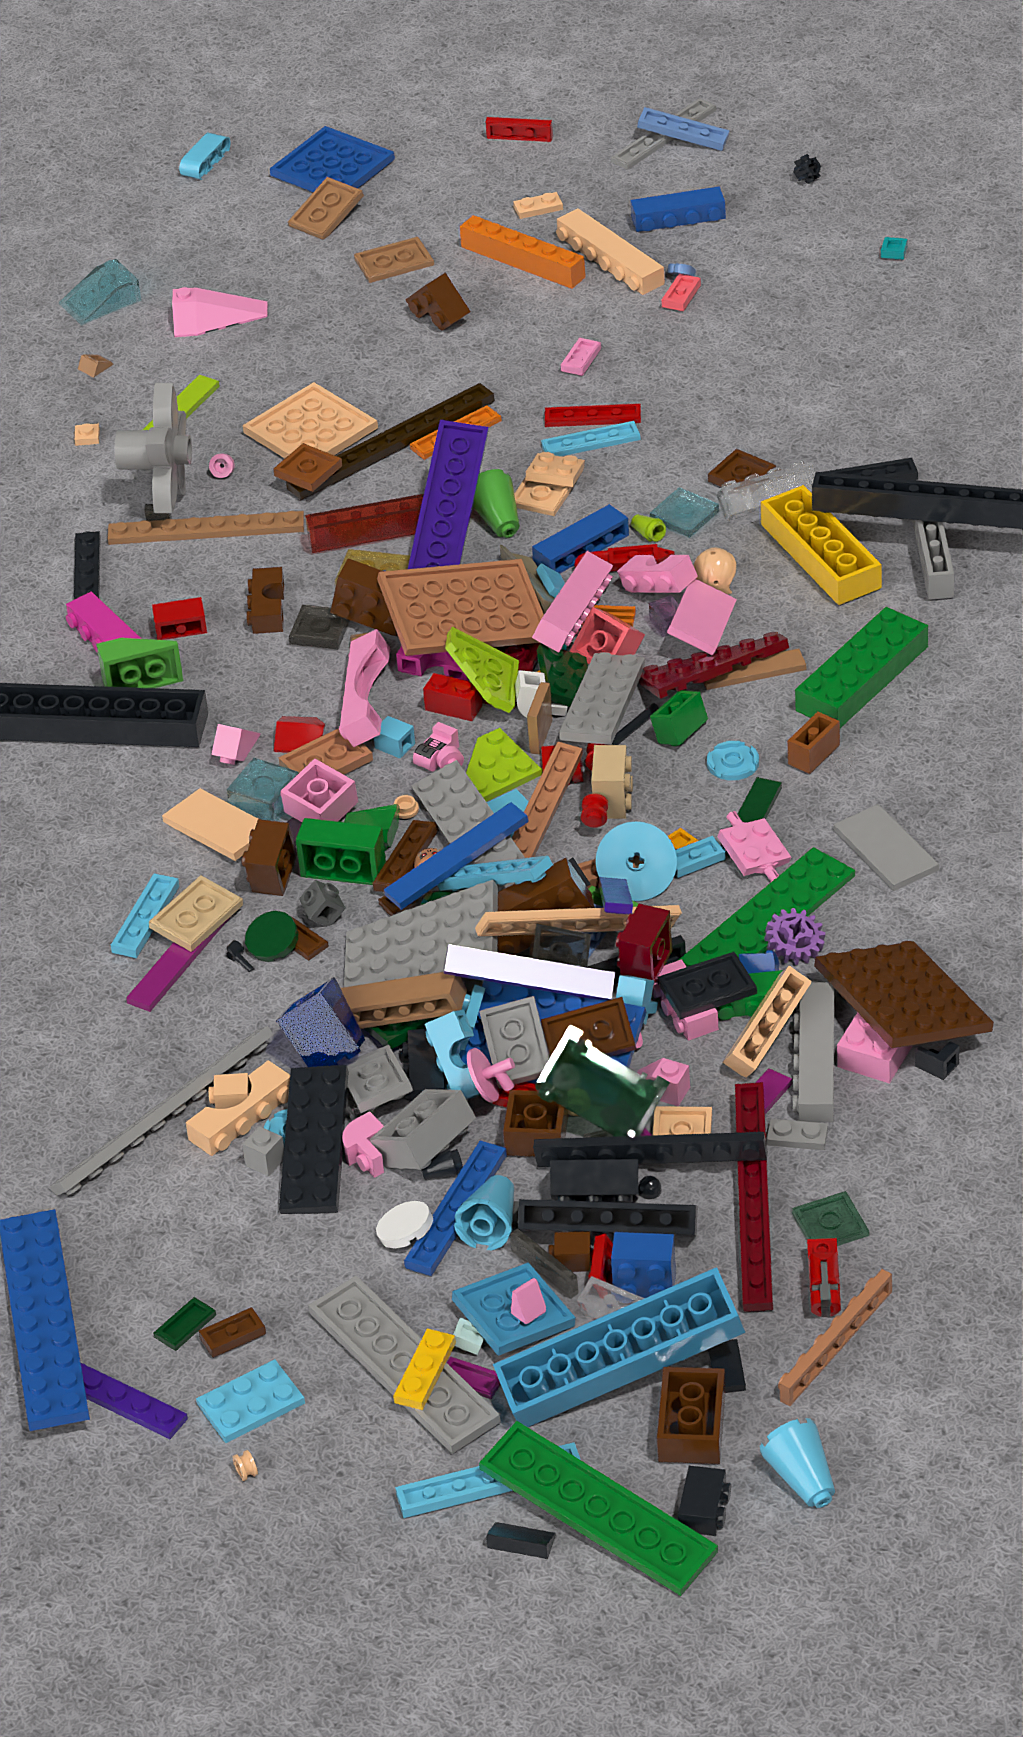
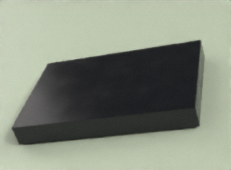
[657,952,757,1019]

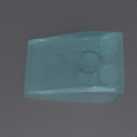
[59,259,141,326]

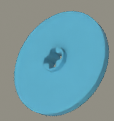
[595,822,677,901]

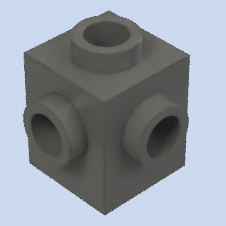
[299,880,346,927]

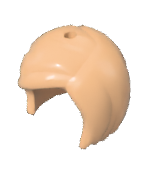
[693,547,736,595]

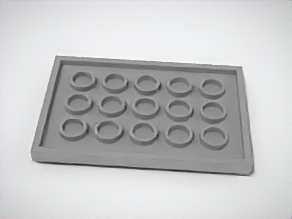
[344,880,498,987]

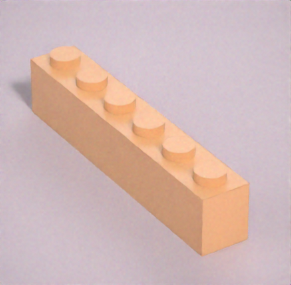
[556,208,665,295]

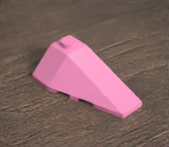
[172,287,268,337]

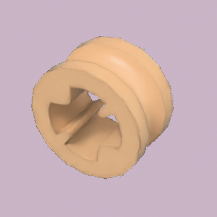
[232,1450,258,1481]

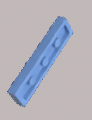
[637,107,729,151]

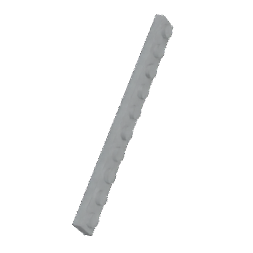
[49,1026,274,1196]

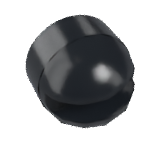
[639,1175,662,1200]

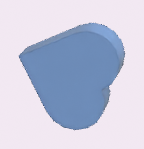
[667,263,696,277]

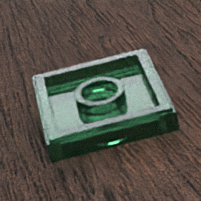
[792,1191,869,1246]

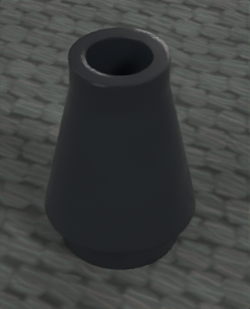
[421,1148,463,1181]

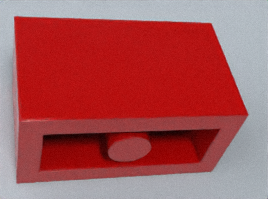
[152,597,207,640]
[423,673,483,721]

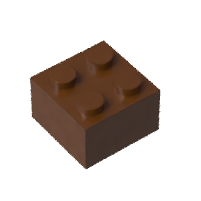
[242,819,297,896]
[503,1090,569,1157]

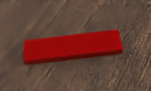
[545,404,641,427]

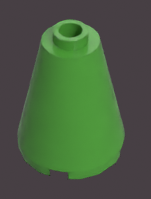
[473,469,520,538]

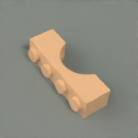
[186,1060,290,1156]

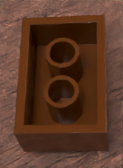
[330,558,398,636]
[657,1367,726,1464]

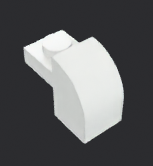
[515,670,567,718]

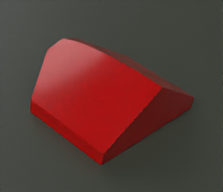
[274,716,325,753]

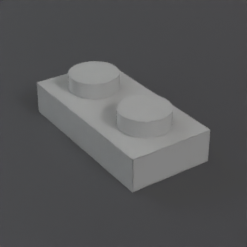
[767,1119,828,1150]

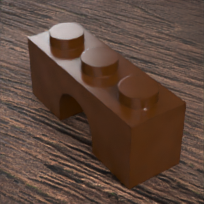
[247,567,285,634]

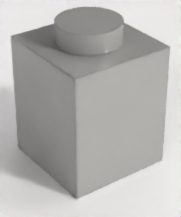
[242,1126,284,1176]

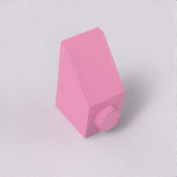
[212,724,260,765]
[627,1058,690,1106]

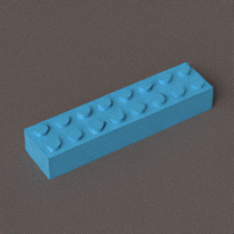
[493,1267,745,1427]

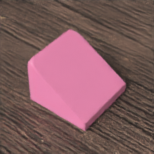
[511,1278,546,1324]

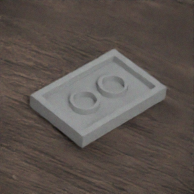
[479,996,553,1089]
[342,1045,413,1113]

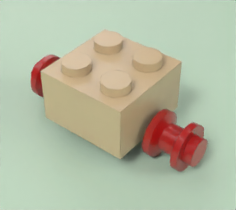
[581,743,633,828]

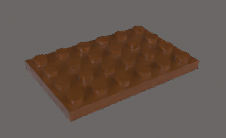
[814,941,994,1048]

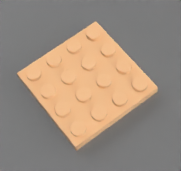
[243,382,378,458]

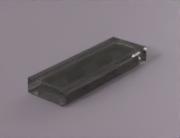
[509,1229,579,1299]

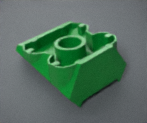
[344,804,400,851]

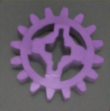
[764,908,826,965]

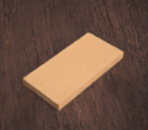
[162,788,258,861]

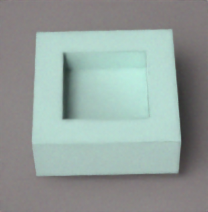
[453,1318,484,1355]

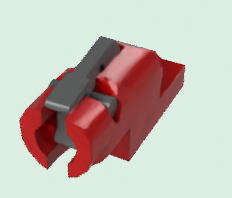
[807,1238,841,1317]

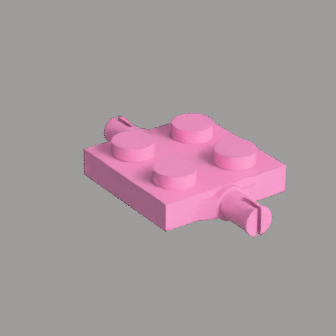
[717,811,791,882]

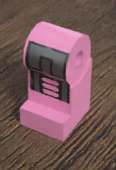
[413,722,459,772]

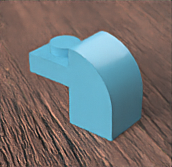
[616,975,658,1025]

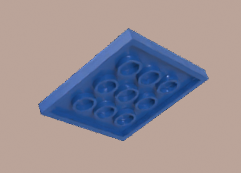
[270,126,395,192]

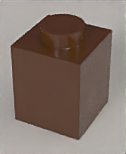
[549,1232,591,1272]

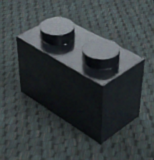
[678,1465,731,1536]

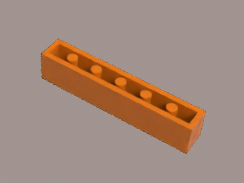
[460,215,585,289]

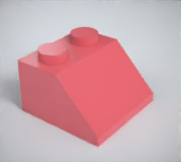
[569,607,645,664]

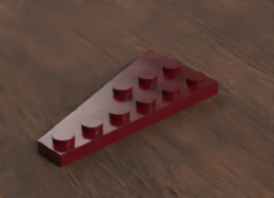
[638,632,789,699]

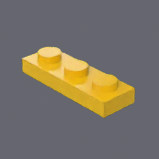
[393,1328,456,1410]

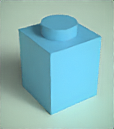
[374,716,415,759]

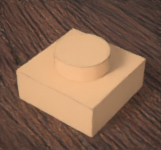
[75,423,100,446]

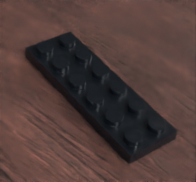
[279,1065,349,1214]

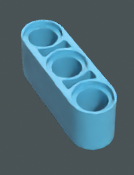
[179,132,231,180]

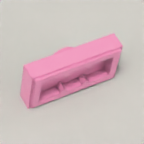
[561,338,601,376]

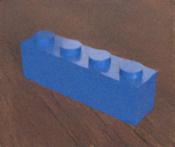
[630,186,726,232]
[532,504,629,574]

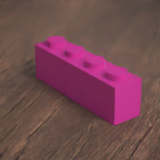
[66,592,142,653]

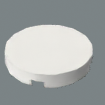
[376,1201,433,1249]

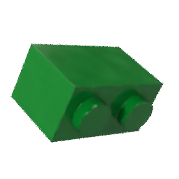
[650,691,708,746]

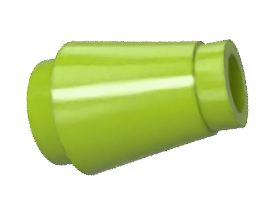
[631,514,666,542]

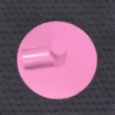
[467,1048,515,1103]

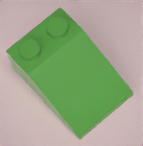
[96,638,183,688]

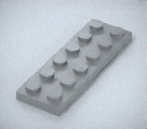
[559,652,645,745]

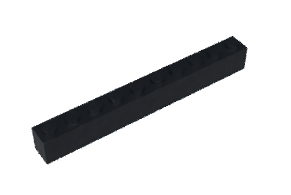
[812,472,1023,530]

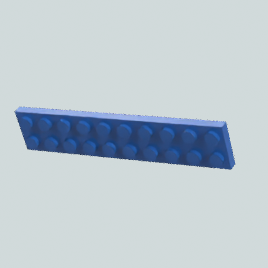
[0,1209,90,1431]

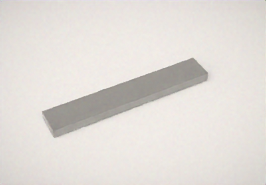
[611,98,716,170]

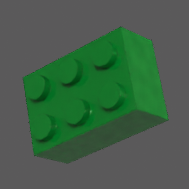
[296,818,386,885]

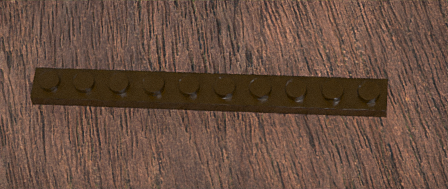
[286,383,495,500]

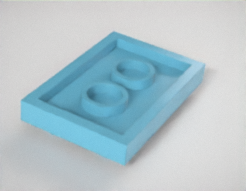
[196,1359,305,1443]

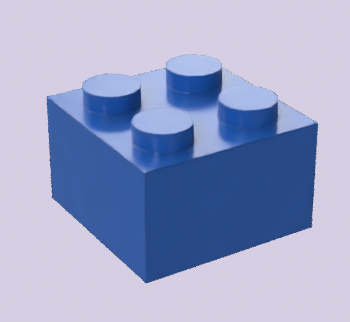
[611,1232,676,1300]

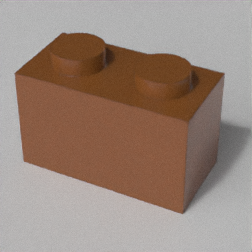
[787,712,840,774]

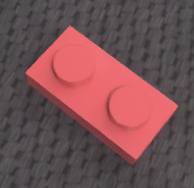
[662,274,701,311]

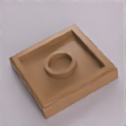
[527,682,553,755]

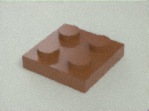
[273,443,342,492]

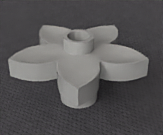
[115,383,192,513]

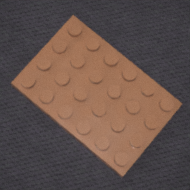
[377,559,544,656]

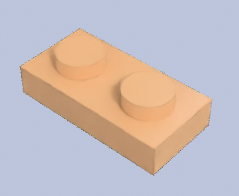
[513,192,563,219]

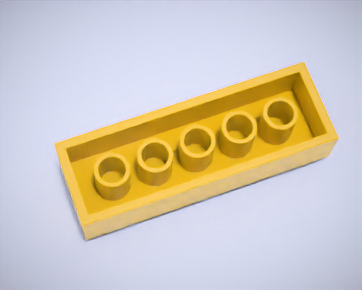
[761,485,882,605]

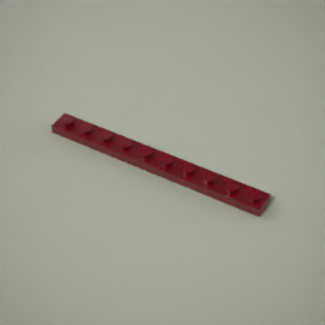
[735,1082,773,1312]

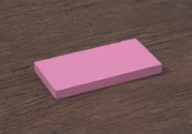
[667,579,737,655]

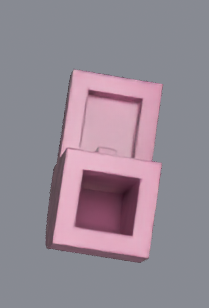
[342,1112,384,1178]

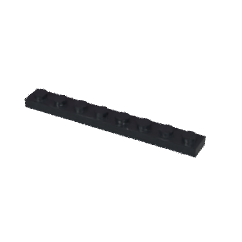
[533,1132,768,1167]

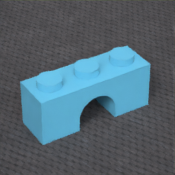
[425,1010,481,1100]

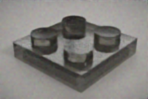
[289,604,350,650]

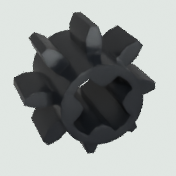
[793,154,821,183]

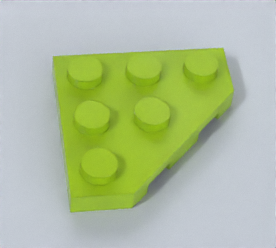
[445,627,519,713]
[466,727,542,802]

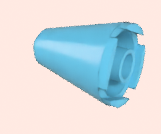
[454,1175,514,1251]
[760,1418,835,1508]

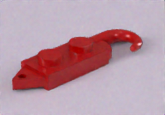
[574,544,675,572]

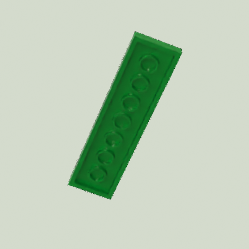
[679,847,855,967]
[479,1421,718,1596]

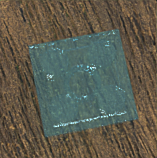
[650,487,719,537]

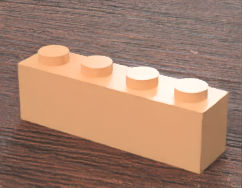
[722,966,812,1078]

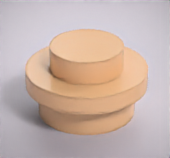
[394,795,419,819]

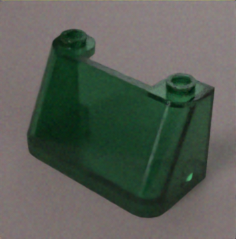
[535,1025,670,1137]

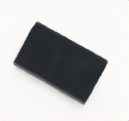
[486,1522,556,1559]

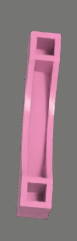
[339,629,390,747]

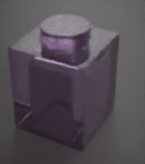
[649,595,679,638]

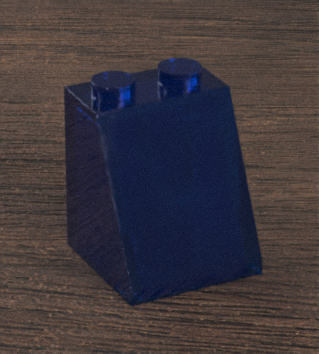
[276,977,365,1067]

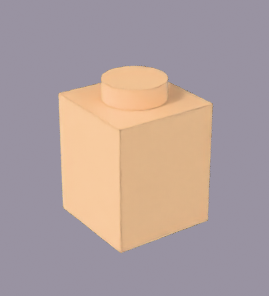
[209,1073,250,1109]

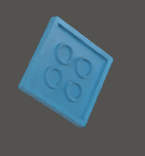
[452,1262,576,1356]

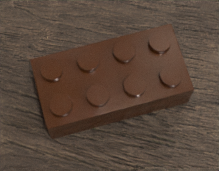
[497,857,595,955]

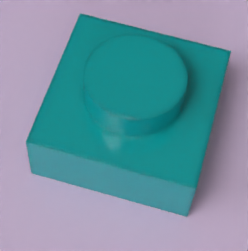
[881,237,908,260]

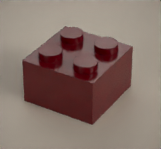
[616,903,672,984]

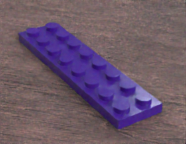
[408,420,489,569]

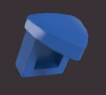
[739,950,780,974]

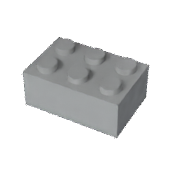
[369,1089,476,1170]

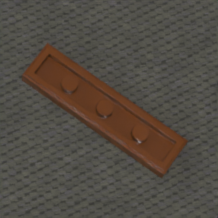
[372,820,439,892]

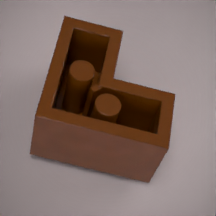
[405,273,471,331]

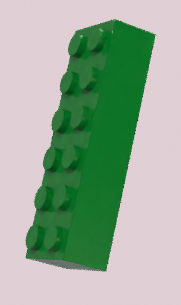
[795,607,928,728]

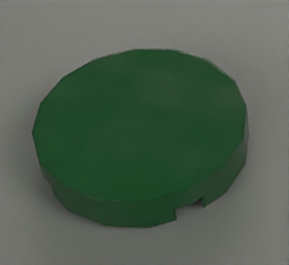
[245,911,299,962]

